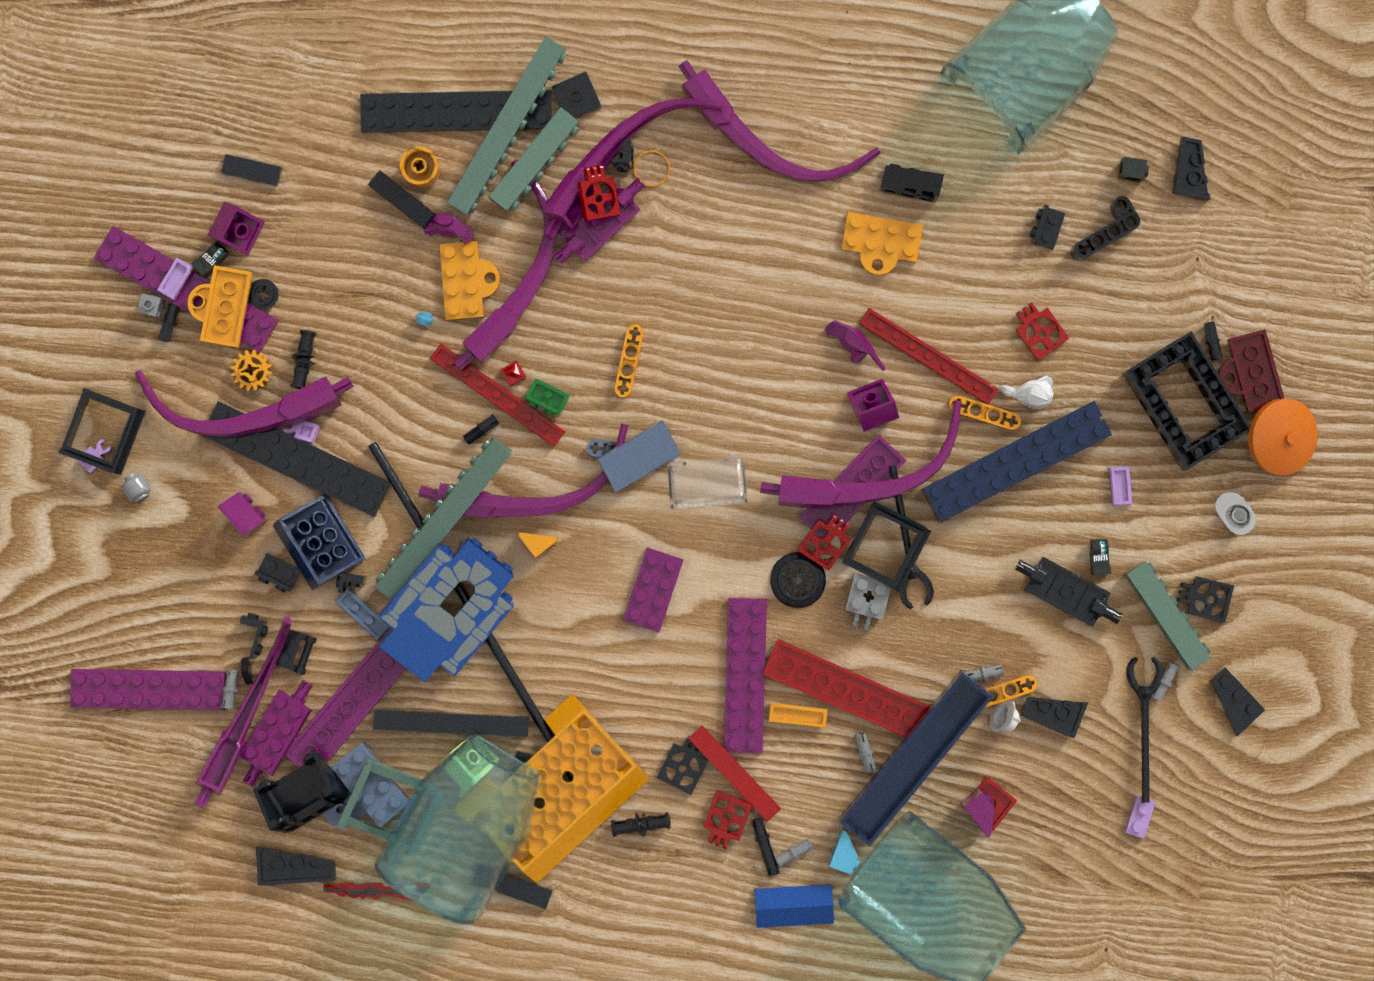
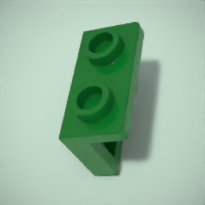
[525,378,570,417]

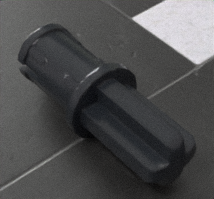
[158,303,180,342]
[1204,322,1223,360]
[463,414,500,444]

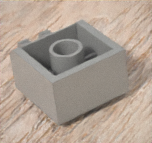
[844,573,891,632]

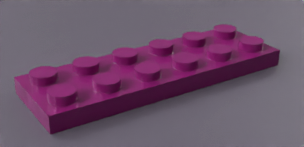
[799,435,906,543]

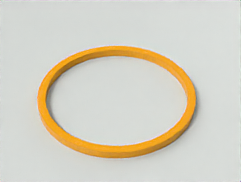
[634,150,670,187]

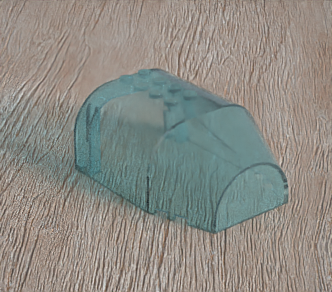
[940,0,1118,155]
[374,733,541,925]
[838,810,1026,981]

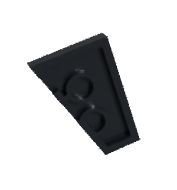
[1172,137,1211,201]
[1210,667,1265,736]
[1020,697,1088,738]

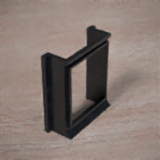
[58,388,146,475]
[842,501,932,592]

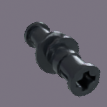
[290,330,317,389]
[611,812,671,837]

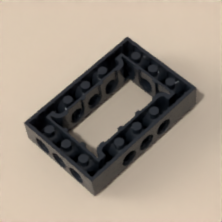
[1122,331,1250,471]

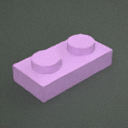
[1124,795,1156,839]

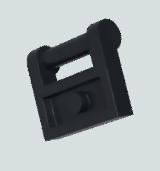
[276,629,317,675]

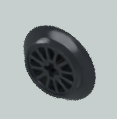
[770,552,826,608]

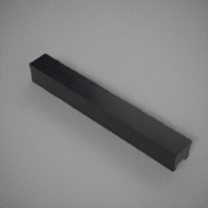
[373,709,529,737]

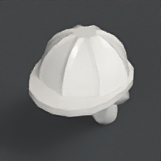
[998,376,1054,409]

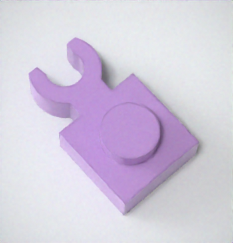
[283,421,320,445]
[77,439,113,474]

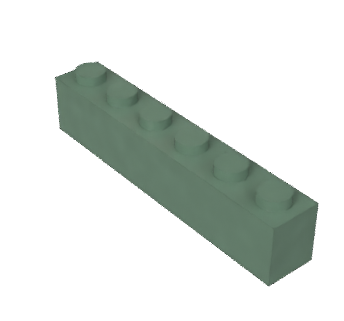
[489,107,580,214]
[1124,561,1211,671]

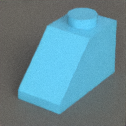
[828,828,860,874]

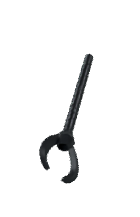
[889,465,934,609]
[1126,657,1163,803]

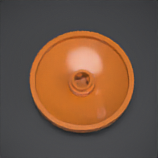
[1248,398,1318,476]

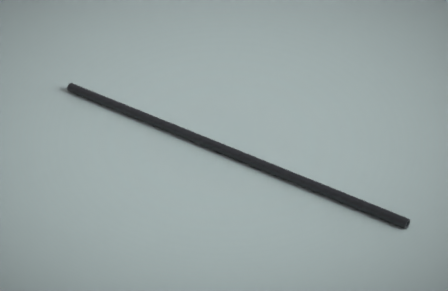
[368,442,574,782]

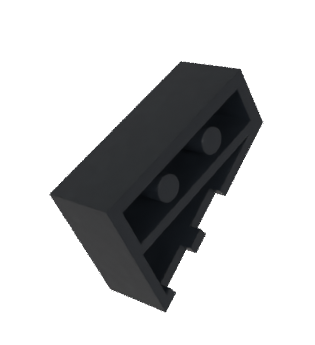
[879,164,944,203]

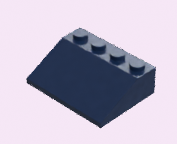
[272,494,366,591]

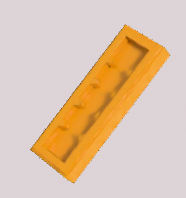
[768,702,828,728]

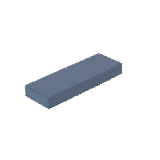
[335,588,390,641]

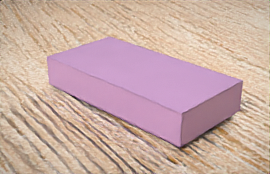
[157,257,194,301]
[1109,466,1132,506]

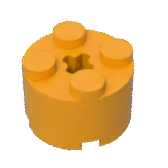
[400,146,440,188]

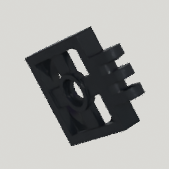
[1176,576,1234,623]
[657,735,708,795]

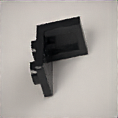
[240,613,269,659]

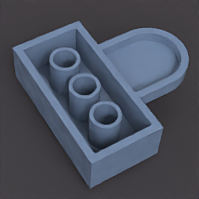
[324,742,412,828]

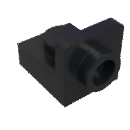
[336,573,366,593]

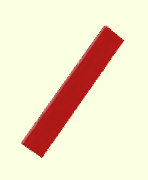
[688,725,781,822]

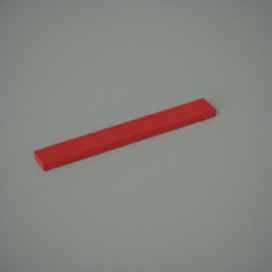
[859,308,998,405]
[430,343,565,447]

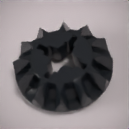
[248,279,279,310]

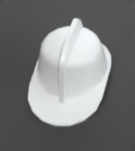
[1215,492,1256,535]
[989,701,1021,732]

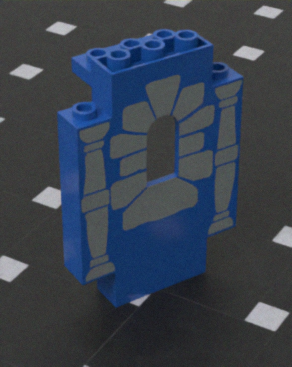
[379,537,514,682]

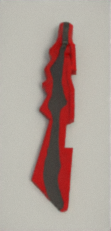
[323,882,430,901]

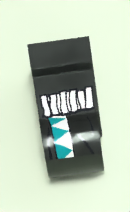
[191,241,229,279]
[1090,539,1111,575]

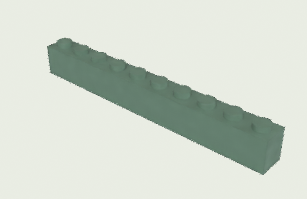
[447,36,567,215]
[375,436,512,599]

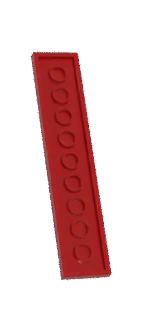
[763,639,930,737]

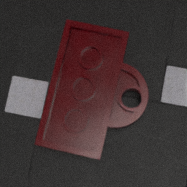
[1218,329,1285,413]

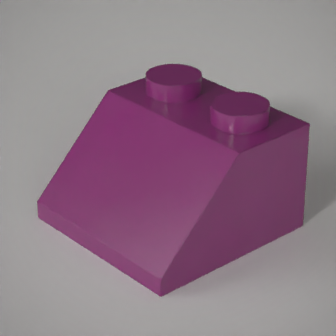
[207,201,265,256]
[847,379,899,432]
[218,492,267,536]
[961,789,995,838]

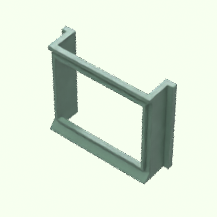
[336,759,444,855]

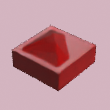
[500,360,526,387]

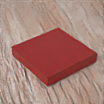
[963,776,1017,831]

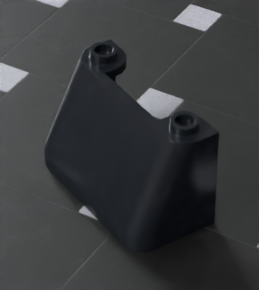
[253,751,348,833]

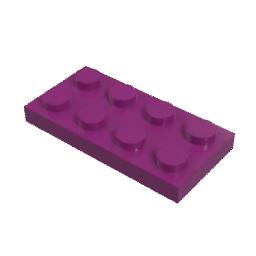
[623,548,683,633]

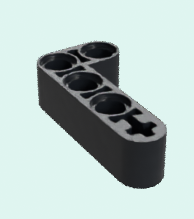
[1071,196,1140,261]

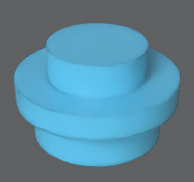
[415,311,434,326]

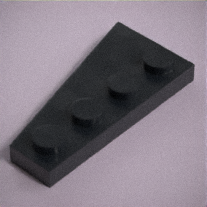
[256,846,336,886]

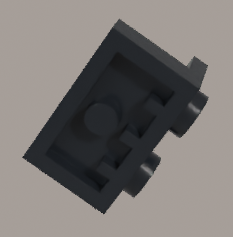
[611,139,634,172]
[1030,204,1065,250]
[255,553,301,593]

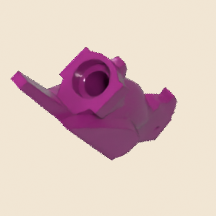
[424,213,474,244]
[826,320,886,371]

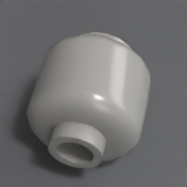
[122,473,151,503]

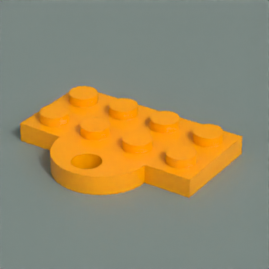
[841,212,923,276]
[439,241,500,321]
[188,265,253,348]

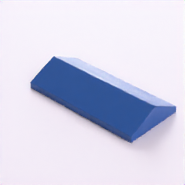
[755,884,834,928]

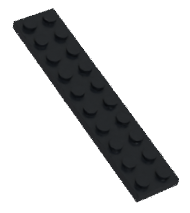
[360,90,552,133]
[201,401,391,517]

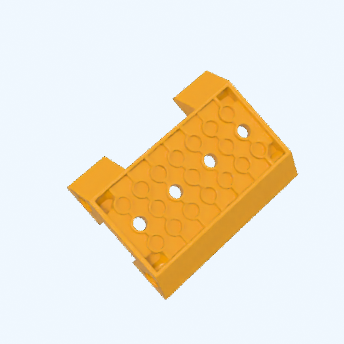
[459,693,651,883]

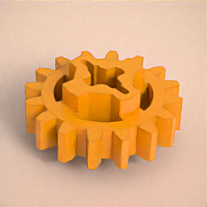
[230,350,273,392]

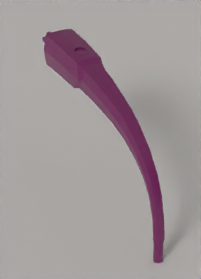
[678,60,881,182]
[542,98,726,240]
[454,159,556,371]
[135,370,354,437]
[760,400,961,508]
[418,423,629,518]
[194,616,291,809]

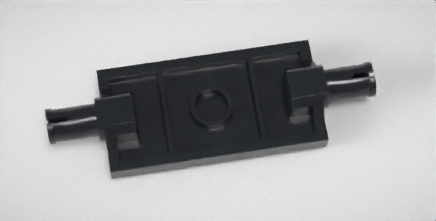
[1014,557,1123,627]

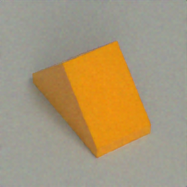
[519,532,558,558]

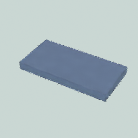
[597,421,680,493]

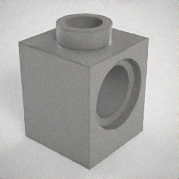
[137,293,165,319]

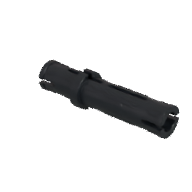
[751,817,780,876]

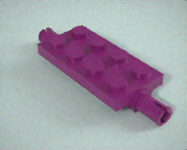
[553,178,645,265]
[240,680,313,786]

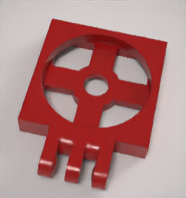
[577,165,621,221]
[1016,302,1069,361]
[797,514,851,571]
[703,790,753,849]

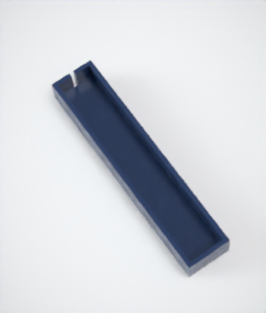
[921,401,1112,523]
[839,670,993,847]

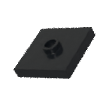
[551,71,602,118]

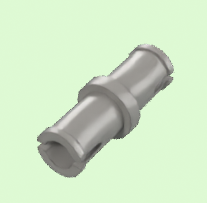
[1152,662,1179,702]
[965,664,1004,682]
[221,669,240,709]
[854,732,877,773]
[775,838,814,867]

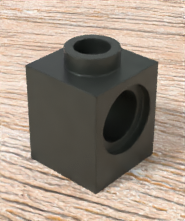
[1118,157,1149,182]

